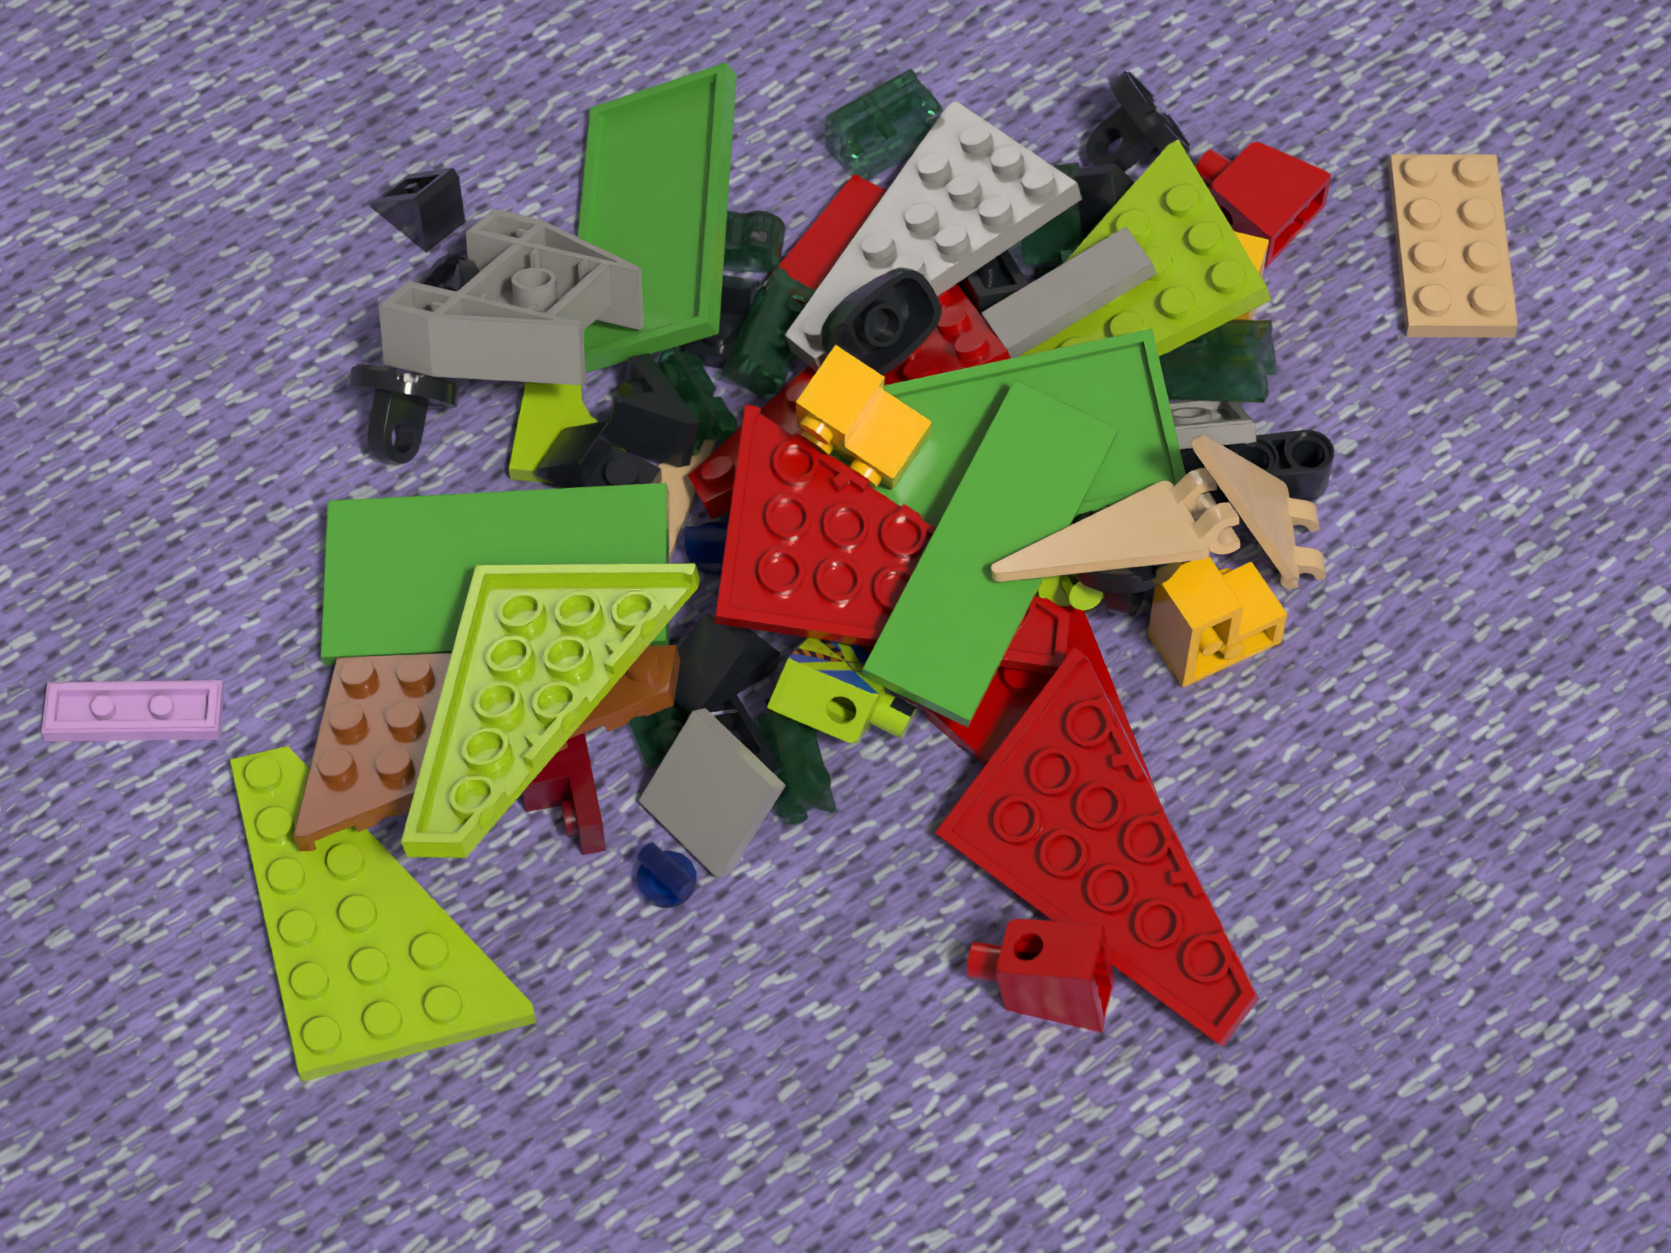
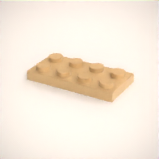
[1388,154,1518,337]

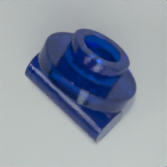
[685,522,728,574]
[637,842,697,908]

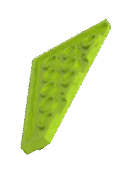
[1018,140,1271,357]
[401,563,700,858]
[230,746,536,1082]

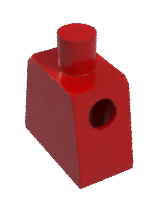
[1195,142,1332,268]
[967,918,1115,1033]

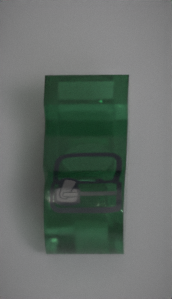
[723,211,786,274]

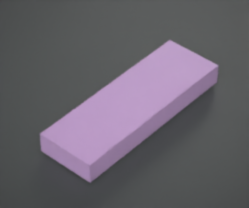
[41,680,225,742]

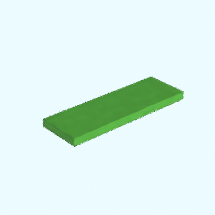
[861,380,1119,727]

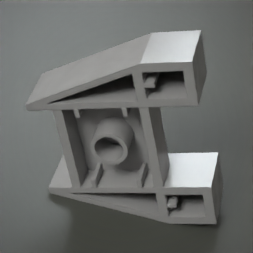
[378,209,644,385]

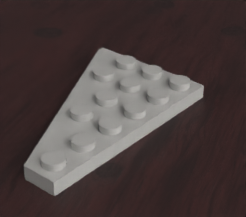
[785,100,1082,372]

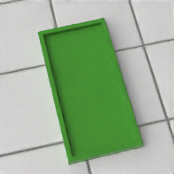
[578,62,737,373]
[829,328,1186,526]
[321,483,669,665]

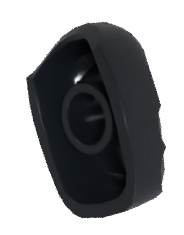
[819,267,942,376]

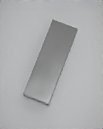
[982,227,1156,358]

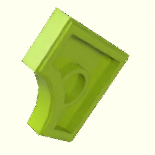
[509,382,628,484]

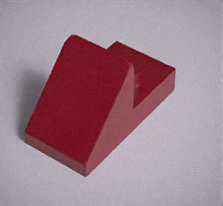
[523,733,606,855]

